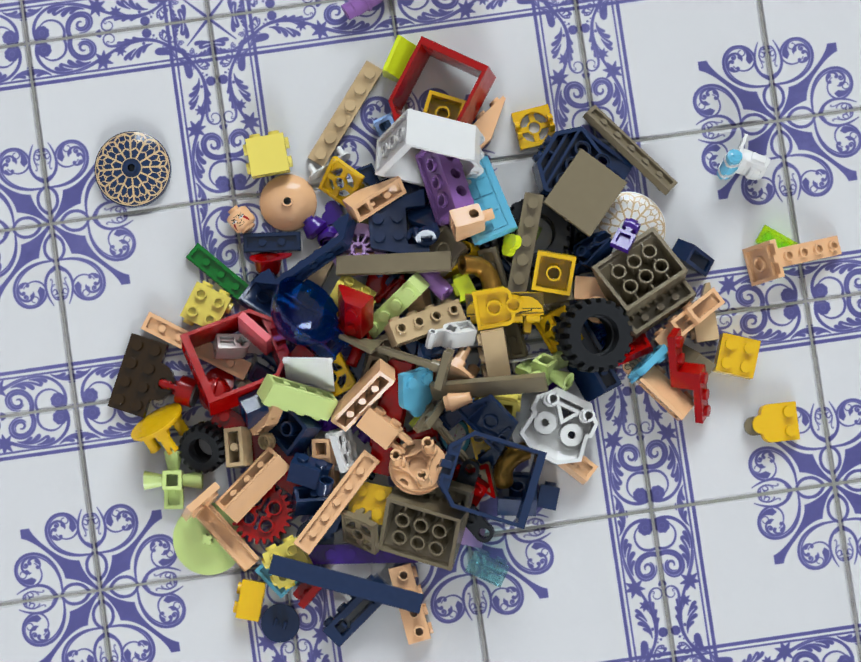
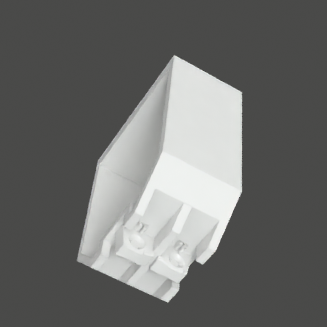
[375,108,485,187]

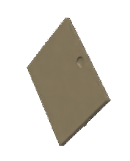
[543,148,627,237]

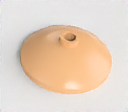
[260,174,317,232]

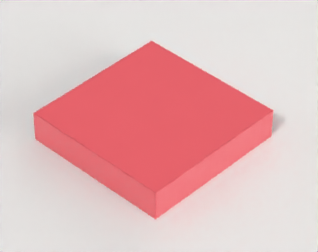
[238,312,272,356]

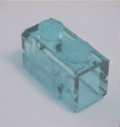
[465,548,510,587]

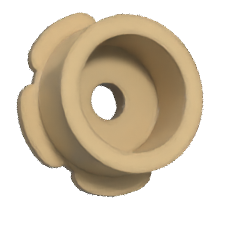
[258,432,276,450]

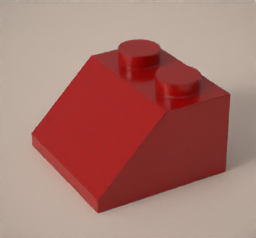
[338,284,374,339]

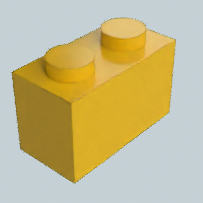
[233,578,267,622]

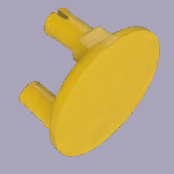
[131,403,189,455]

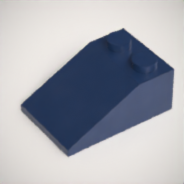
[269,410,322,456]

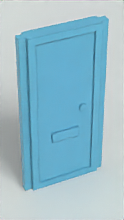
[467,155,518,246]

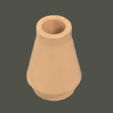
[443,392,473,412]

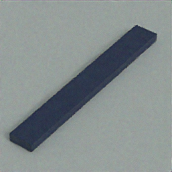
[268,554,424,614]

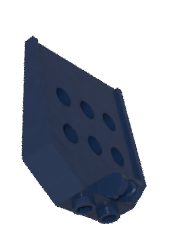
[532,126,633,227]

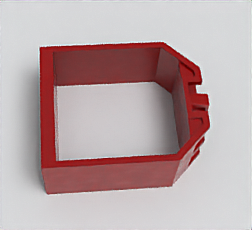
[388,36,496,124]
[180,309,289,416]

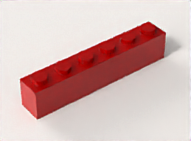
[370,358,416,476]

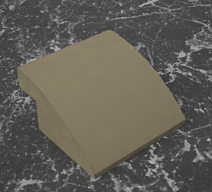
[592,227,697,340]
[379,480,475,571]

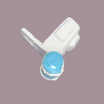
[717,133,771,180]

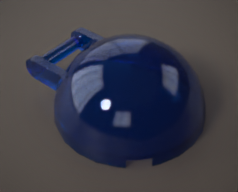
[270,276,350,362]

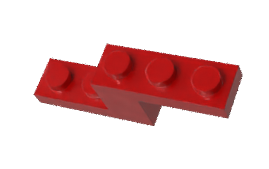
[667,328,711,424]

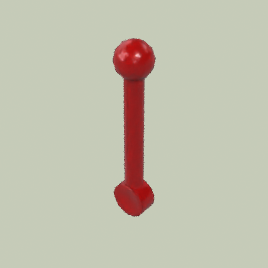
[374,274,406,303]

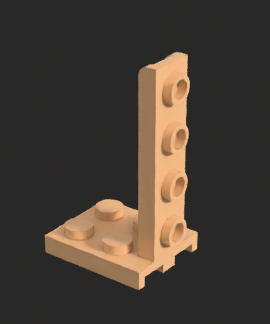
[742,236,842,286]
[181,482,260,572]

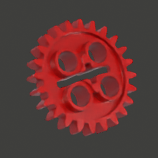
[232,484,293,545]

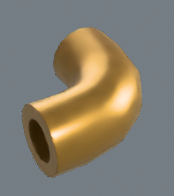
[458,255,502,289]
[493,441,531,489]

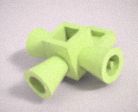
[515,351,574,391]
[143,451,203,509]

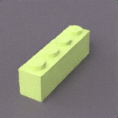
[369,273,430,339]
[257,373,338,421]

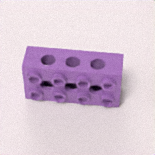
[415,150,474,226]

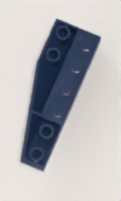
[554,298,622,402]

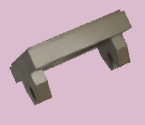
[341,508,379,555]

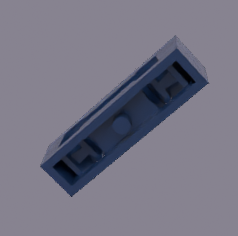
[323,573,389,647]

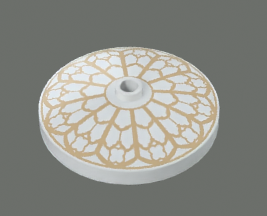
[592,192,666,254]

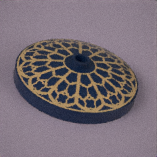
[94,131,172,208]

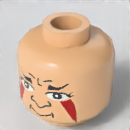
[227,205,255,234]

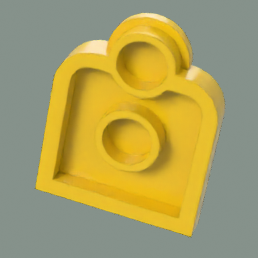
[472,286,523,330]
[752,401,800,443]

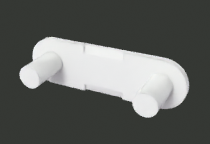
[307,146,351,180]
[509,351,554,373]

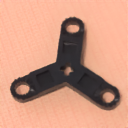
[456,458,495,543]

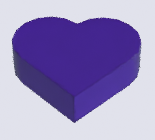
[322,200,344,226]

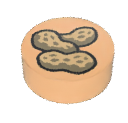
[622,358,640,375]

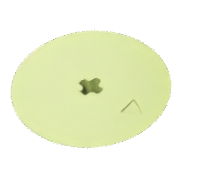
[173,503,245,575]

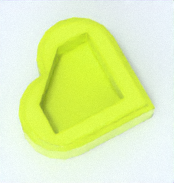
[502,234,522,257]

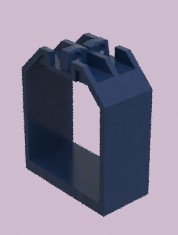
[437,431,547,529]

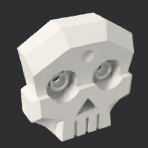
[519,387,599,465]

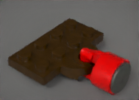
[108,333,200,418]

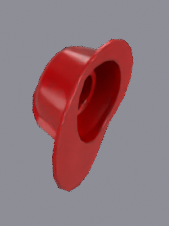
[249,252,292,275]
[199,367,234,410]

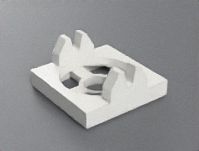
[325,427,359,473]

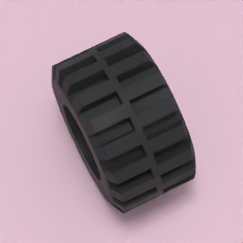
[178,421,226,474]

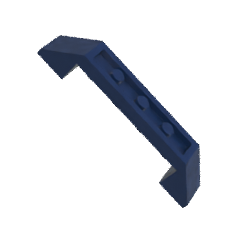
[253,213,357,293]

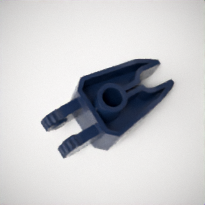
[572,231,613,276]

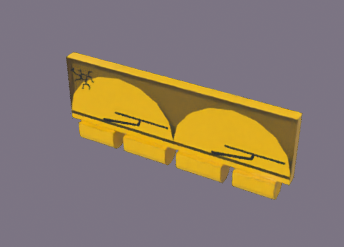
[465,291,544,324]

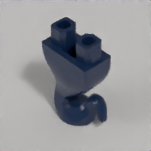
[406,203,440,246]

